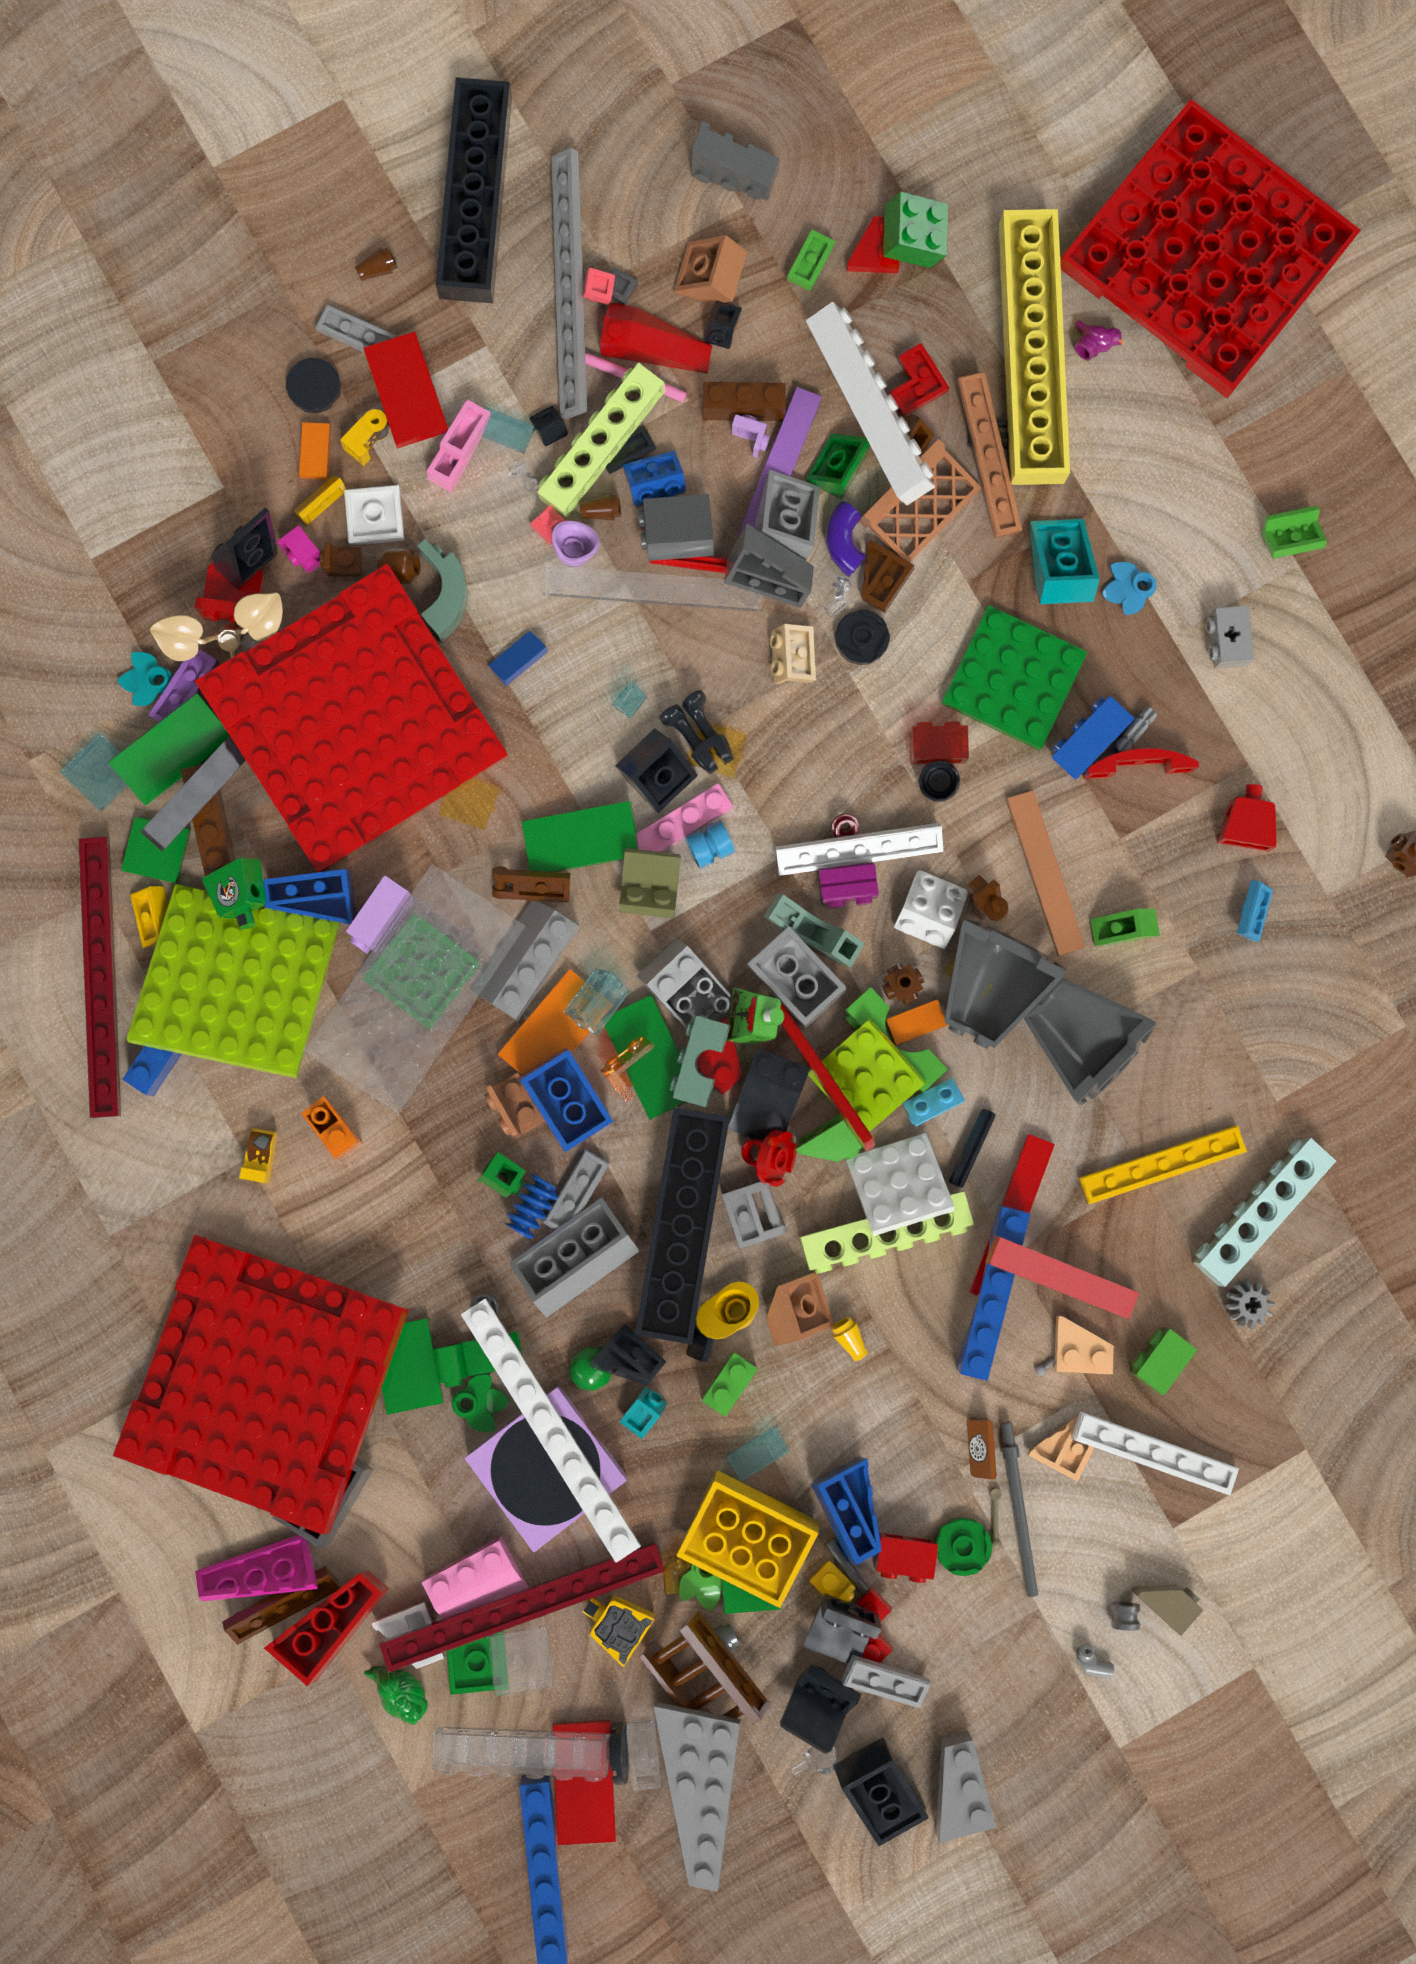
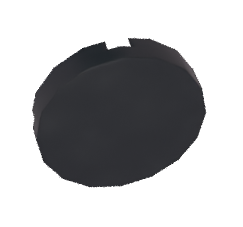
[286,358,341,414]
[835,610,890,665]
[609,1722,630,1785]

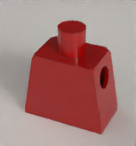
[1217,784,1277,852]

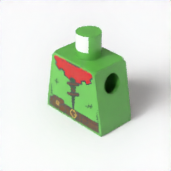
[726,988,784,1045]

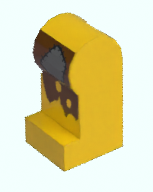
[340,409,389,467]
[239,1128,277,1184]

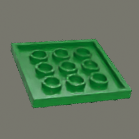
[941,605,1087,751]

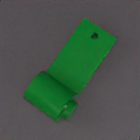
[433,1331,523,1388]

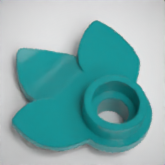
[117,652,173,706]

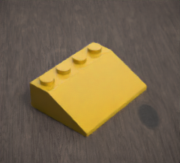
[676,1470,819,1608]

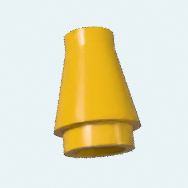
[831,1317,868,1361]

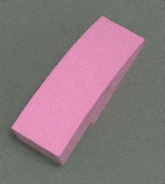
[427,400,491,493]

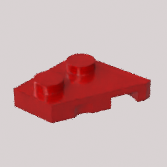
[847,216,899,274]
[697,1018,743,1096]

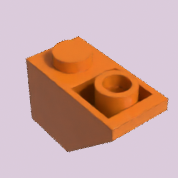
[301,1096,362,1159]

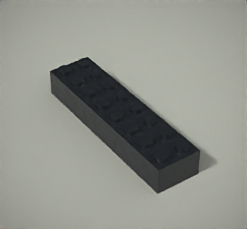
[436,77,512,304]
[635,1108,730,1345]

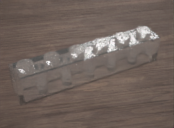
[431,1727,610,1782]

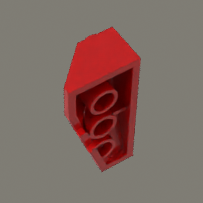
[600,302,712,374]

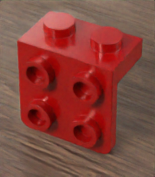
[194,563,264,625]

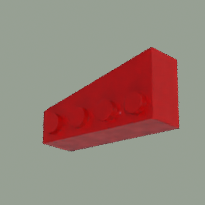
[264,1570,390,1686]

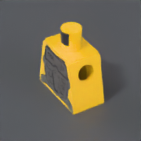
[582,1595,655,1667]

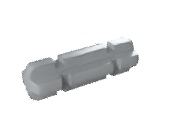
[1114,707,1157,752]

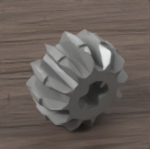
[1224,1280,1275,1329]

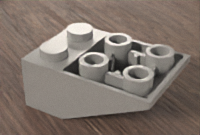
[636,938,732,1030]

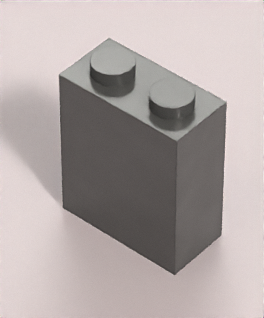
[639,494,714,561]

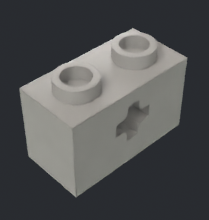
[1206,606,1254,669]

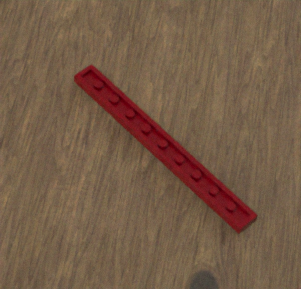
[79,837,121,1118]
[379,1542,665,1673]

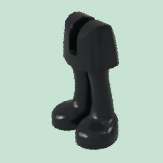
[659,690,734,774]

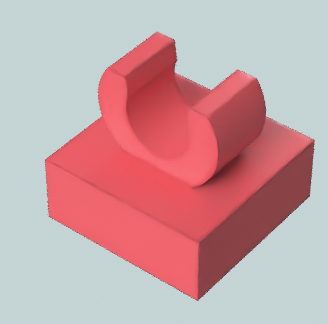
[582,267,615,305]
[530,505,566,545]

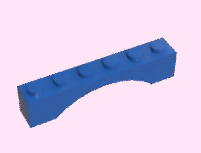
[956,1204,1031,1381]
[519,1773,569,1964]

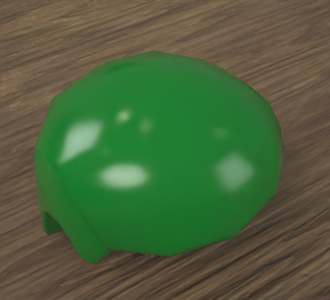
[568,1347,612,1391]

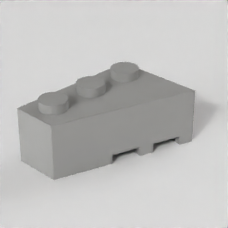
[935,1731,996,1843]

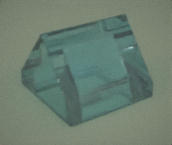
[611,681,647,719]

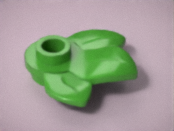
[679,1564,722,1611]

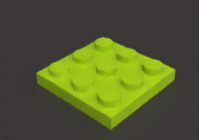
[808,1019,926,1132]

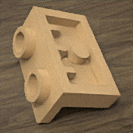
[770,624,816,684]

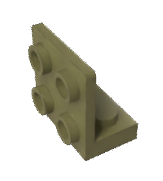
[619,848,681,918]

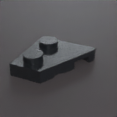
[589,1324,666,1385]

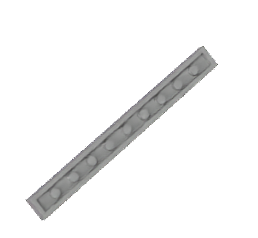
[551,148,587,419]

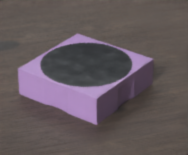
[464,1385,627,1552]

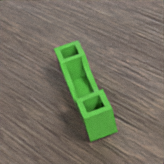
[844,987,948,1094]

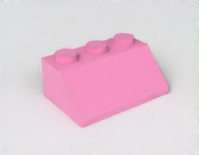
[422,1536,528,1619]

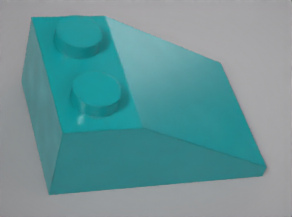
[1030,519,1100,604]

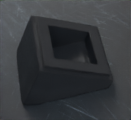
[529,405,568,446]
[686,1328,714,1363]

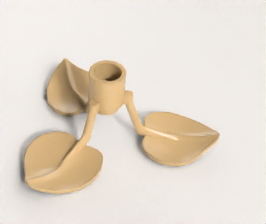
[150,592,283,661]

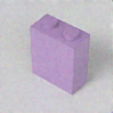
[346,875,415,954]

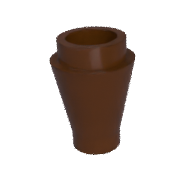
[355,247,398,282]
[580,493,621,521]

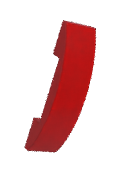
[1083,748,1199,779]

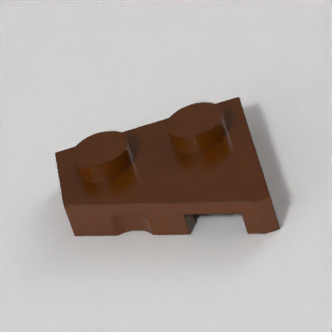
[861,540,915,613]

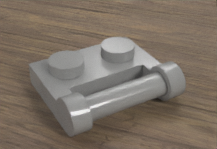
[722,1182,787,1249]

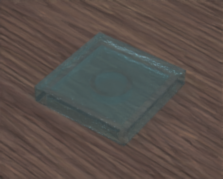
[60,733,128,812]

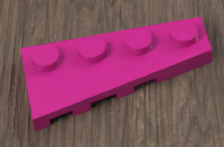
[195,1535,318,1601]

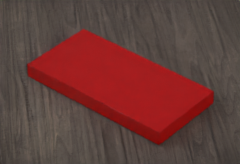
[363,331,448,449]
[553,1720,616,1845]

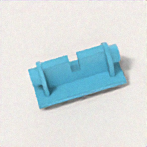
[902,1078,966,1127]

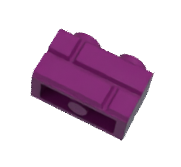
[818,863,879,909]

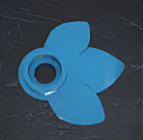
[1102,562,1157,615]

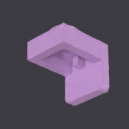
[732,415,770,458]

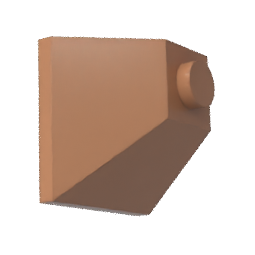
[766,1272,834,1346]

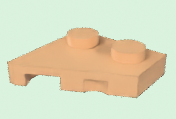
[1027,1416,1095,1482]

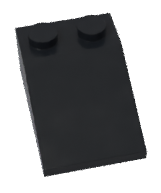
[211,508,278,589]
[728,1048,810,1140]
[833,1737,929,1847]

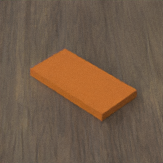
[497,969,613,1075]

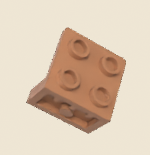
[484,1072,545,1138]

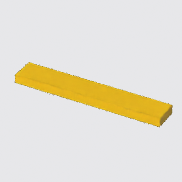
[1078,1125,1247,1204]

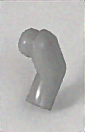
[1076,1645,1114,1678]

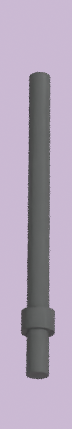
[1001,1422,1038,1597]

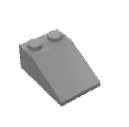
[754,470,820,561]
[748,926,847,1030]

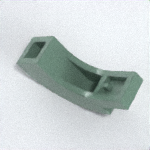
[417,539,468,642]
[763,893,865,968]

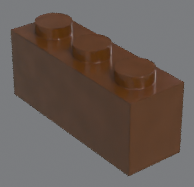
[703,382,786,421]

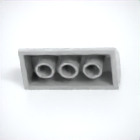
[471,901,580,1022]
[509,1197,639,1318]

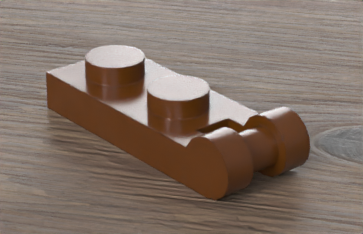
[492,866,570,903]

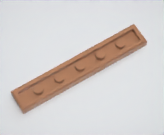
[957,371,1022,538]
[1006,790,1085,957]

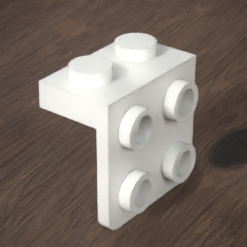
[894,871,968,949]

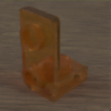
[600,1036,654,1103]

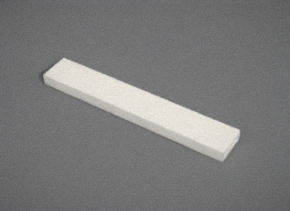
[775,823,943,876]
[1071,1411,1239,1495]

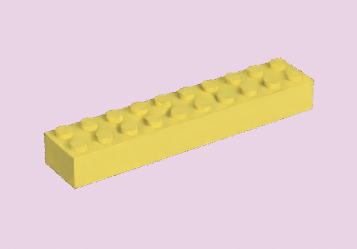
[999,209,1070,485]

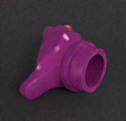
[1074,320,1123,361]

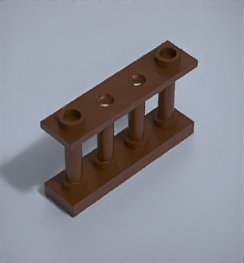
[640,1611,771,1725]

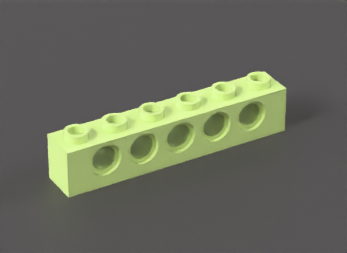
[537,363,666,519]
[799,1191,974,1274]

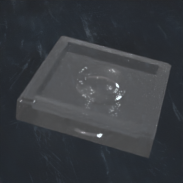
[488,1625,553,1696]

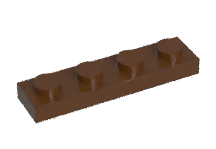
[222,1566,340,1645]

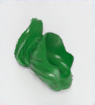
[364,1666,428,1725]

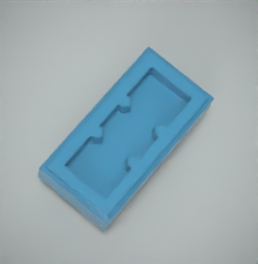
[1237,880,1273,942]

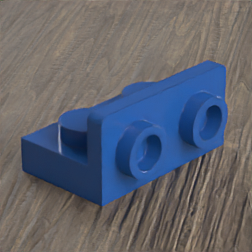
[623,450,686,506]

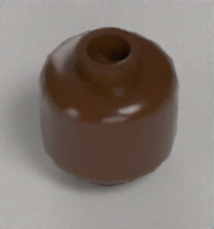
[377,548,421,584]

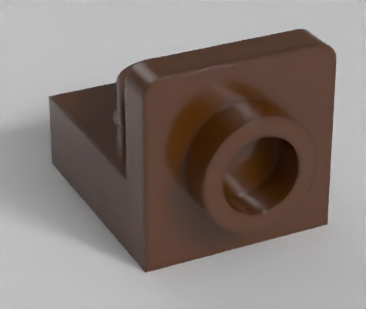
[320,542,362,577]

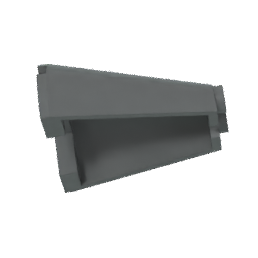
[944,919,1067,1049]
[1023,978,1156,1105]

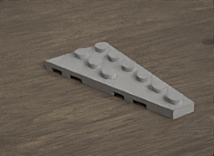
[654,1702,741,1892]

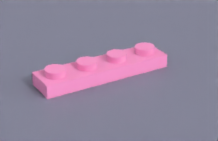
[637,783,733,852]

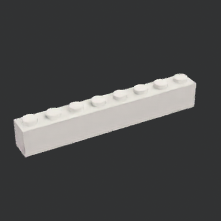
[806,302,935,505]

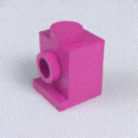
[277,525,320,573]

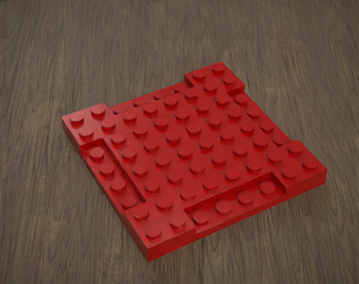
[1060,99,1361,399]
[195,564,508,873]
[113,1235,409,1535]

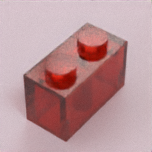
[910,721,969,765]

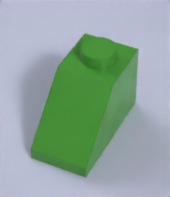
[1090,909,1160,946]
[796,1114,862,1162]

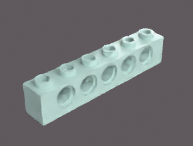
[1193,1138,1336,1287]

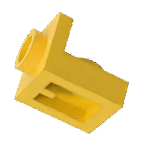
[809,1559,855,1602]

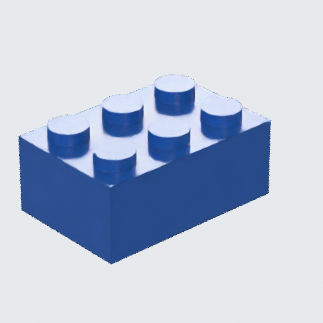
[518,1048,614,1152]

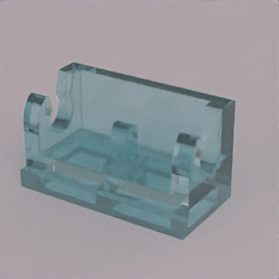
[564,968,630,1035]

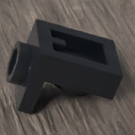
[705,300,742,349]

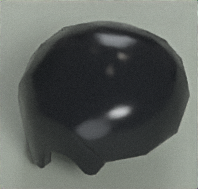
[918,760,961,802]

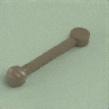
[989,1488,1002,1550]

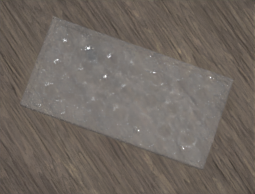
[305,864,526,1115]

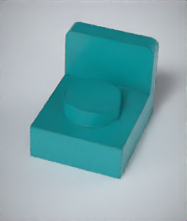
[619,1387,667,1439]

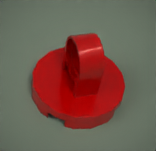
[741,1129,797,1187]

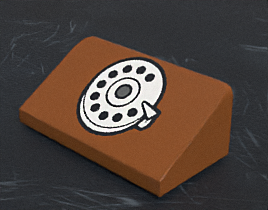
[967,1418,997,1479]

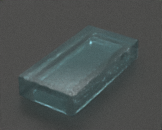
[482,406,535,454]
[726,1426,790,1482]

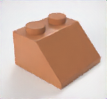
[674,235,747,304]

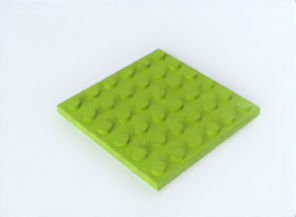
[126,884,341,1079]

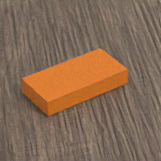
[299,422,331,480]
[885,999,948,1046]

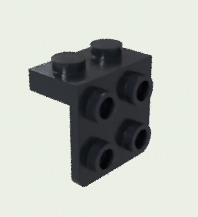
[780,1664,861,1754]

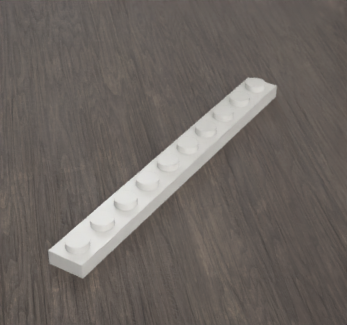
[461,1299,641,1562]

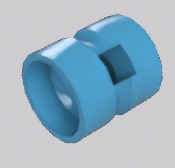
[685,820,735,869]

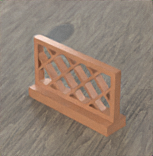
[859,439,982,562]

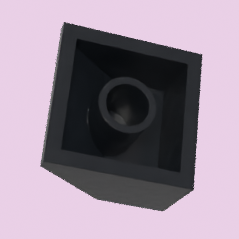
[615,728,698,813]

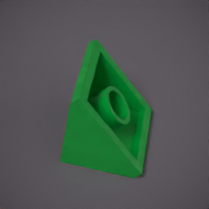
[805,433,870,500]

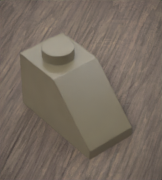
[1132,1585,1203,1636]

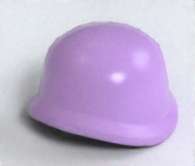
[552,521,600,567]

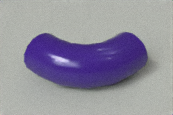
[825,501,866,577]

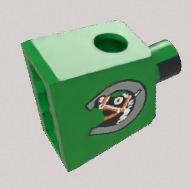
[202,857,266,930]

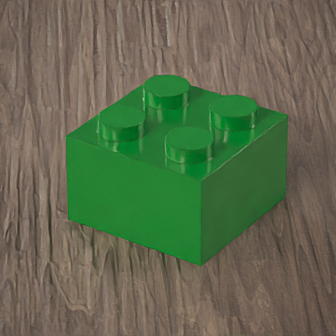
[883,192,948,268]

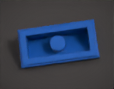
[488,631,548,686]

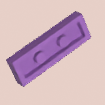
[149,648,219,722]

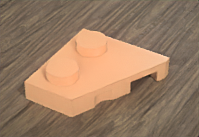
[1054,1316,1114,1374]

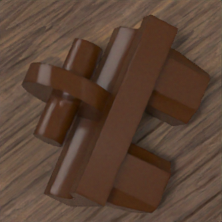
[967,875,1009,921]

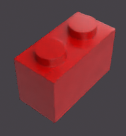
[874,1532,938,1583]

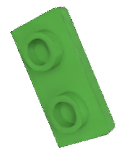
[1262,506,1327,559]

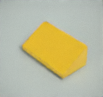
[293,476,346,525]
[130,886,168,948]

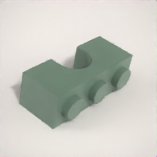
[670,1016,731,1107]

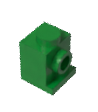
[477,1152,526,1198]

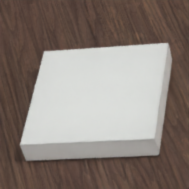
[344,485,405,546]

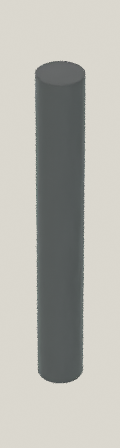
[825,1538,870,1596]

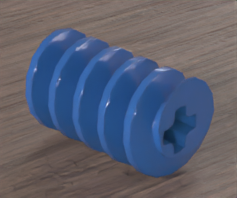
[503,1174,559,1239]

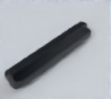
[949,1109,996,1188]

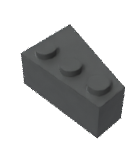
[692,120,779,200]

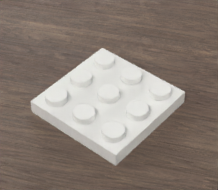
[846,1133,954,1236]

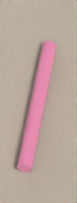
[585,353,687,403]

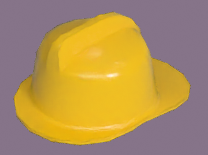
[696,1281,759,1339]

